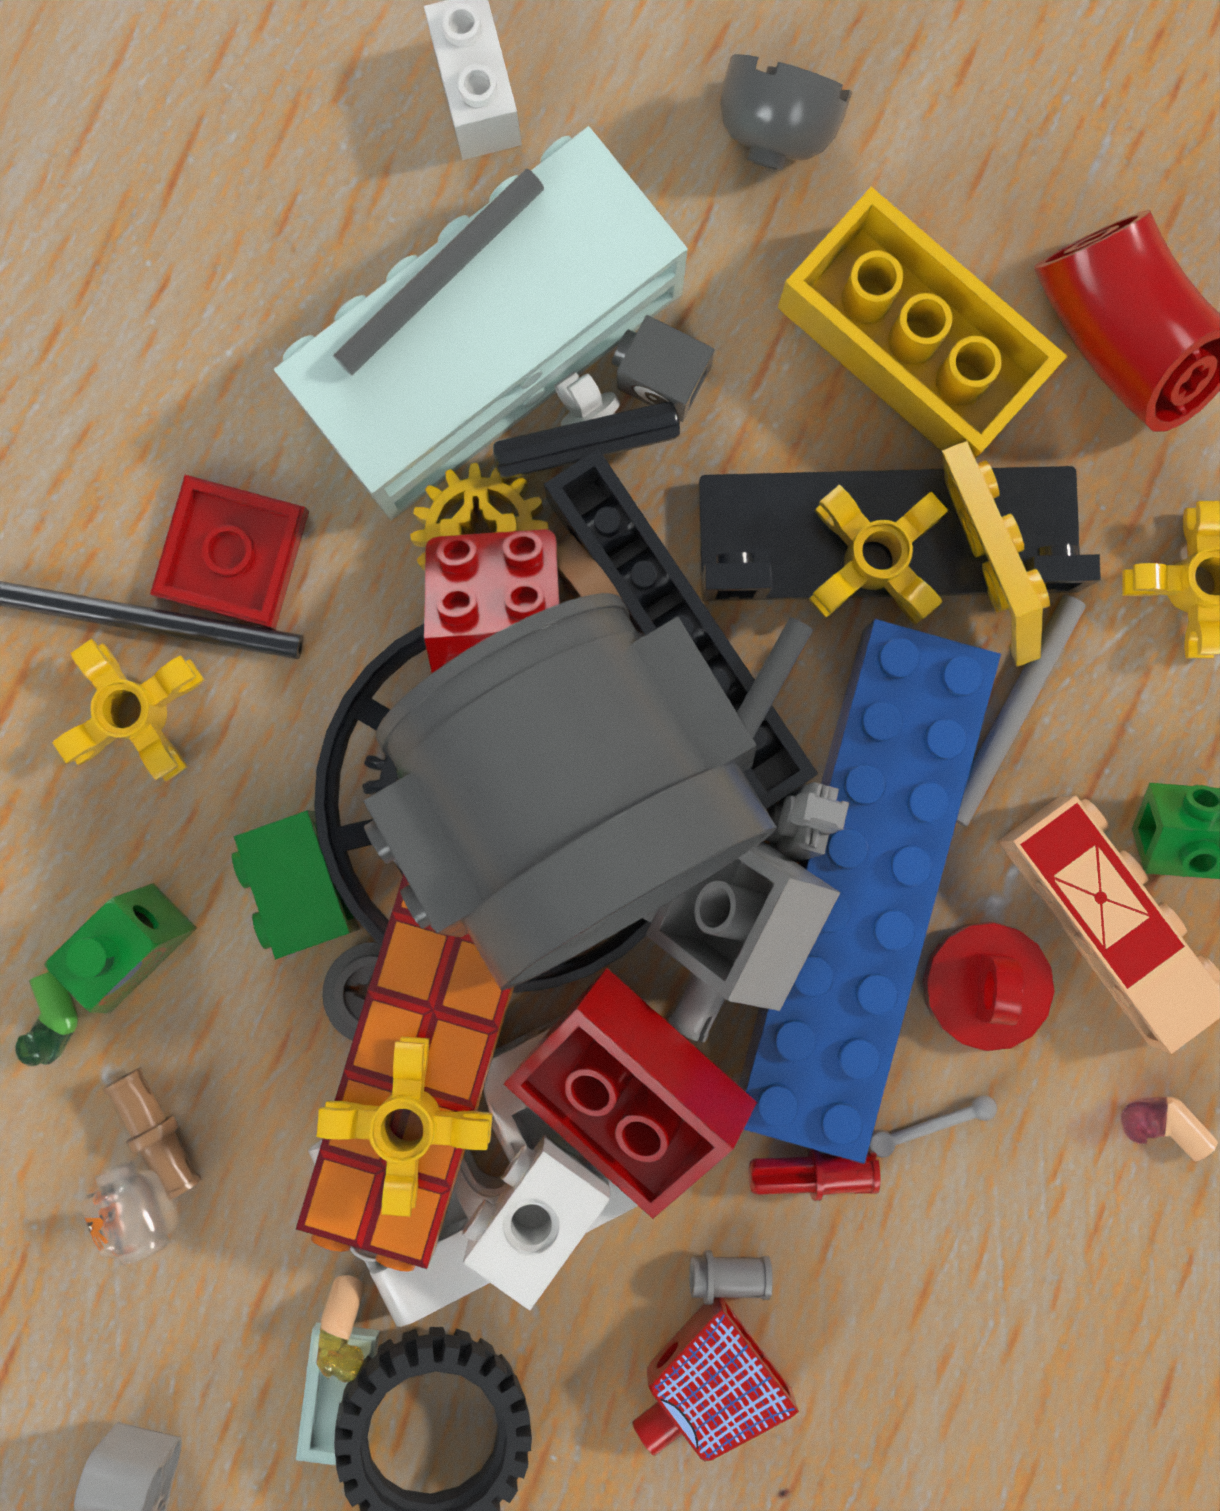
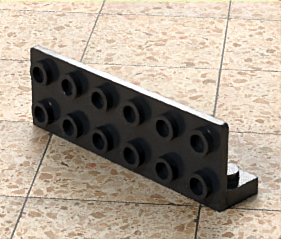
[699,466,1101,601]

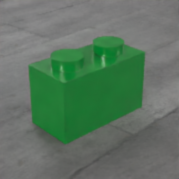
[231,810,360,960]

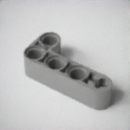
[74,1422,182,1511]

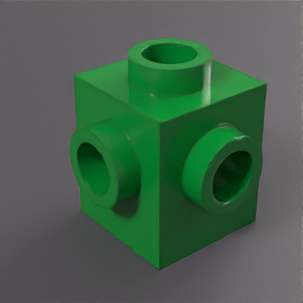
[1132,782,1220,879]

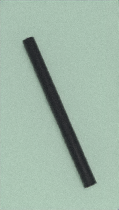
[0,581,304,659]

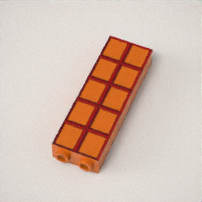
[296,874,514,1272]

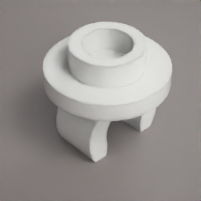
[554,372,620,426]

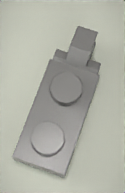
[765,782,849,863]

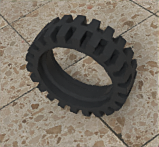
[334,1327,532,1511]

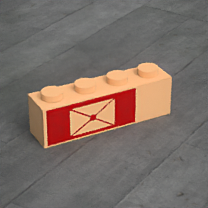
[998,795,1220,1054]

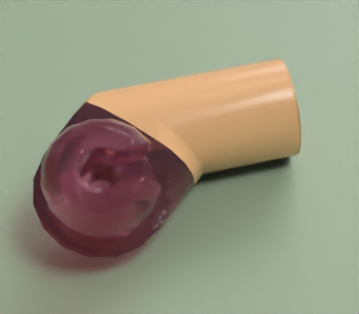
[1121,1097,1218,1162]

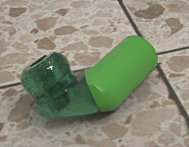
[15,972,78,1067]

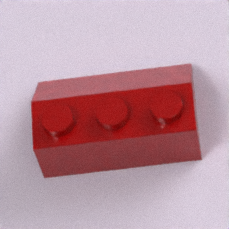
[503,968,757,1219]

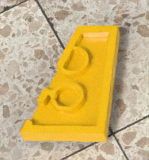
[942,441,1050,667]

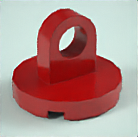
[923,922,1055,1051]

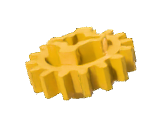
[410,463,549,570]

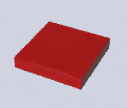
[150,474,309,630]

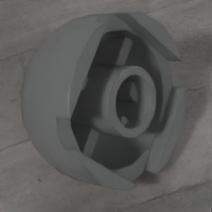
[720,54,852,171]

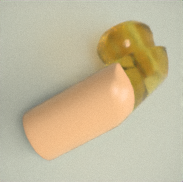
[316,1275,365,1383]

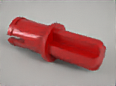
[748,1149,881,1201]

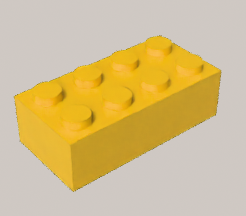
[777,186,1067,459]

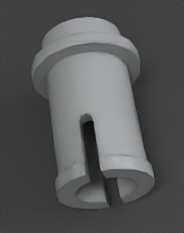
[689,1250,772,1305]

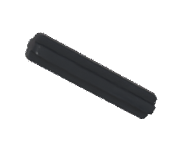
[493,402,680,479]

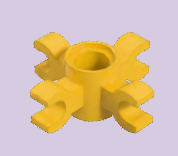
[809,485,948,625]
[1122,501,1220,659]
[52,639,205,782]
[316,1036,493,1217]

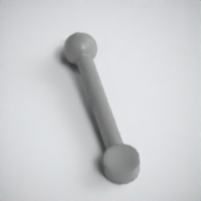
[869,1095,997,1158]

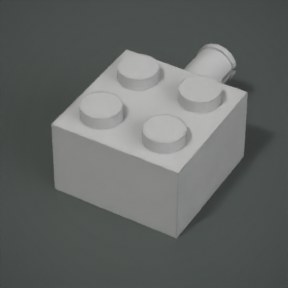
[645,841,840,1042]

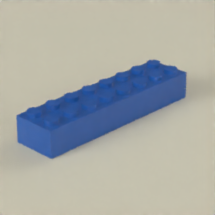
[738,619,1001,1164]

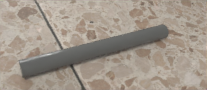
[333,168,544,376]

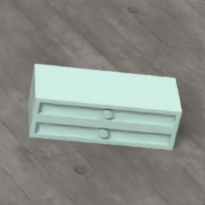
[274,126,688,521]

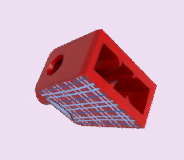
[632,1298,799,1462]

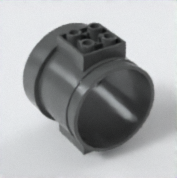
[363,593,777,990]

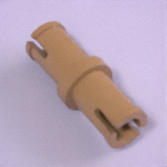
[103,1067,202,1202]

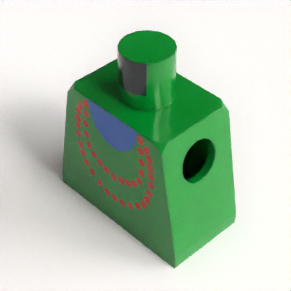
[44,883,197,1013]

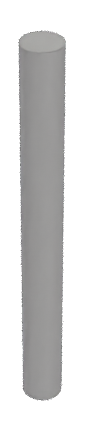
[956,595,1086,827]

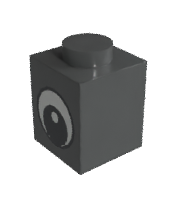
[612,314,715,422]

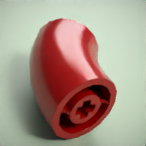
[1034,210,1220,432]

